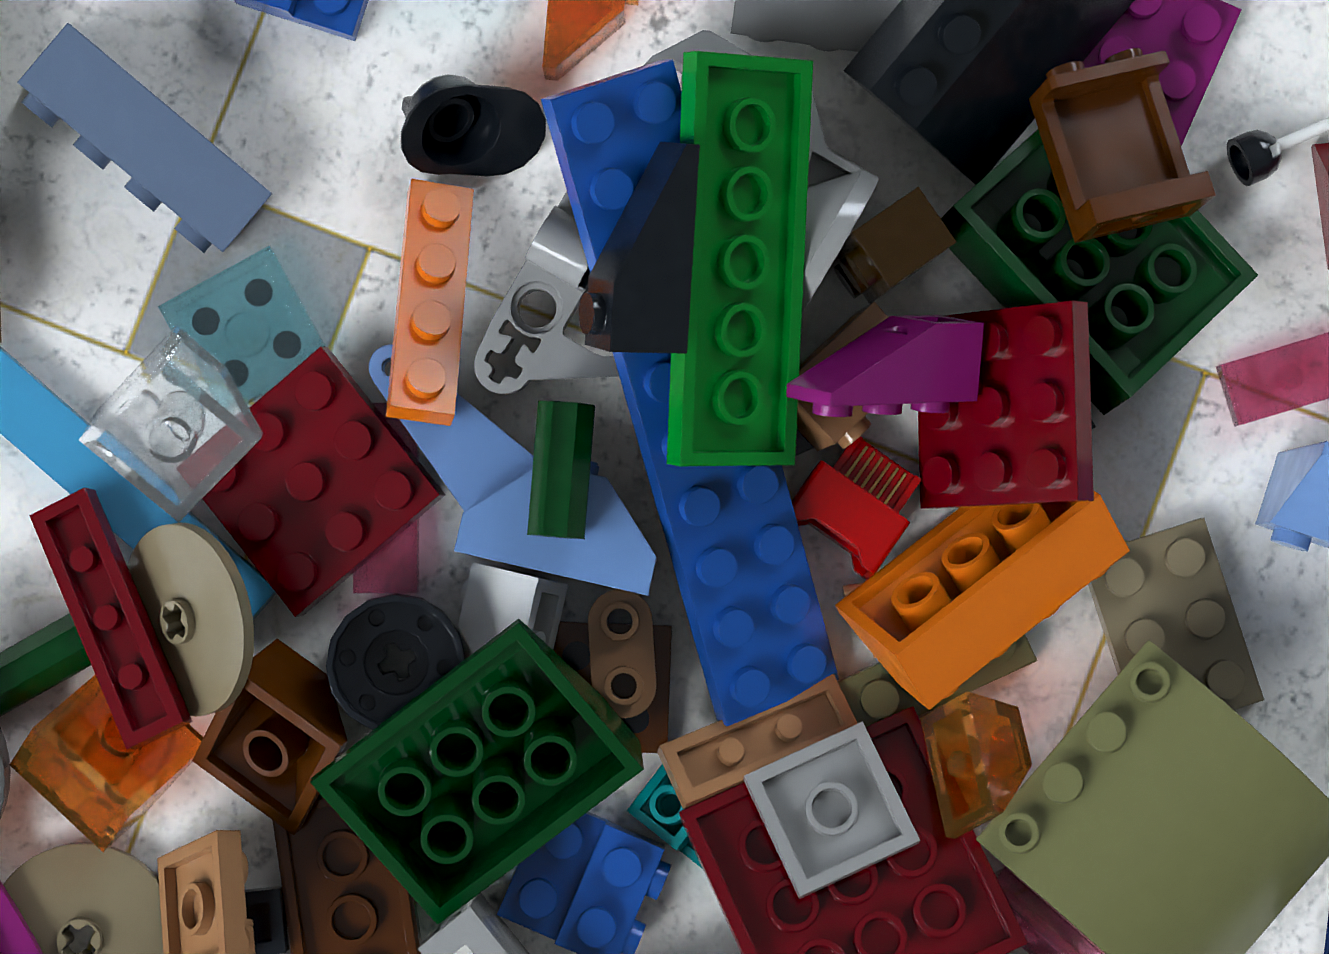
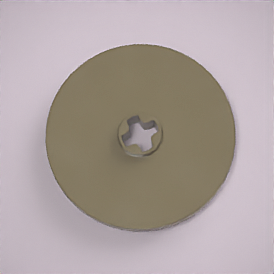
[127,522,254,717]
[3,842,163,954]

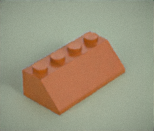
[835,491,1130,710]

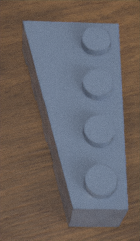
[17,23,272,253]

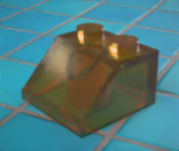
[9,675,203,852]

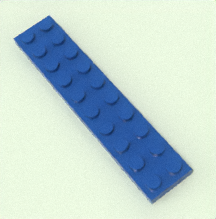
[541,59,839,727]

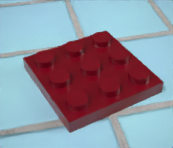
[918,300,1094,509]
[179,346,446,617]

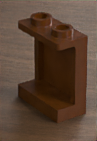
[1029,48,1216,243]

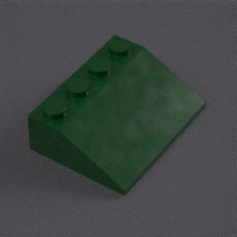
[941,129,1258,415]
[310,619,644,925]

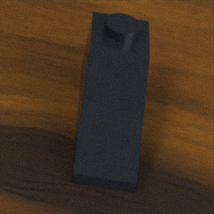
[579,142,700,354]

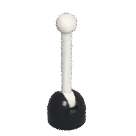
[1227,117,1329,186]

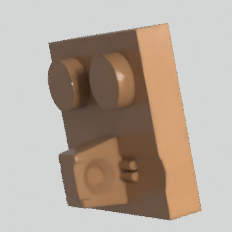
[157,830,256,954]

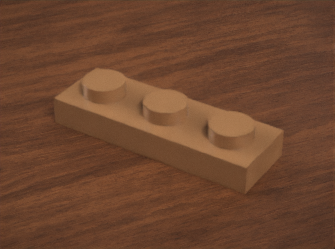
[657,674,858,810]

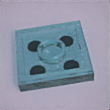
[158,246,326,418]

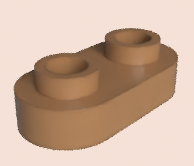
[588,589,657,718]

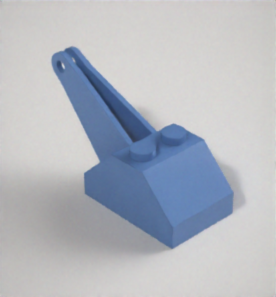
[369,344,657,596]

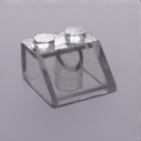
[79,325,263,522]

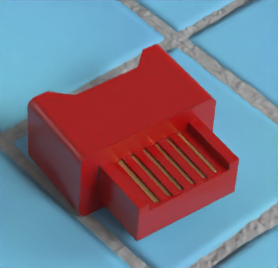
[791,436,922,580]

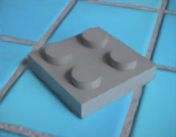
[743,721,920,899]

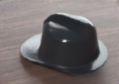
[401,74,546,177]

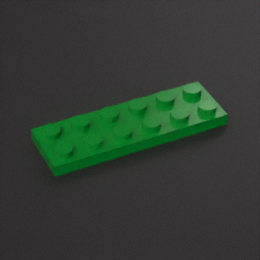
[667,51,813,467]

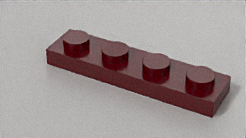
[29,487,193,749]

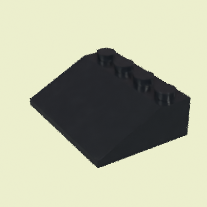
[843,0,1135,185]

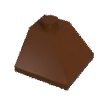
[192,638,348,835]

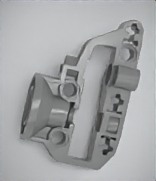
[474,30,879,395]

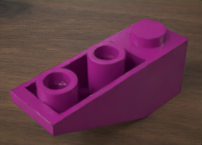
[786,315,984,417]

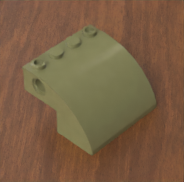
[976,640,1329,954]

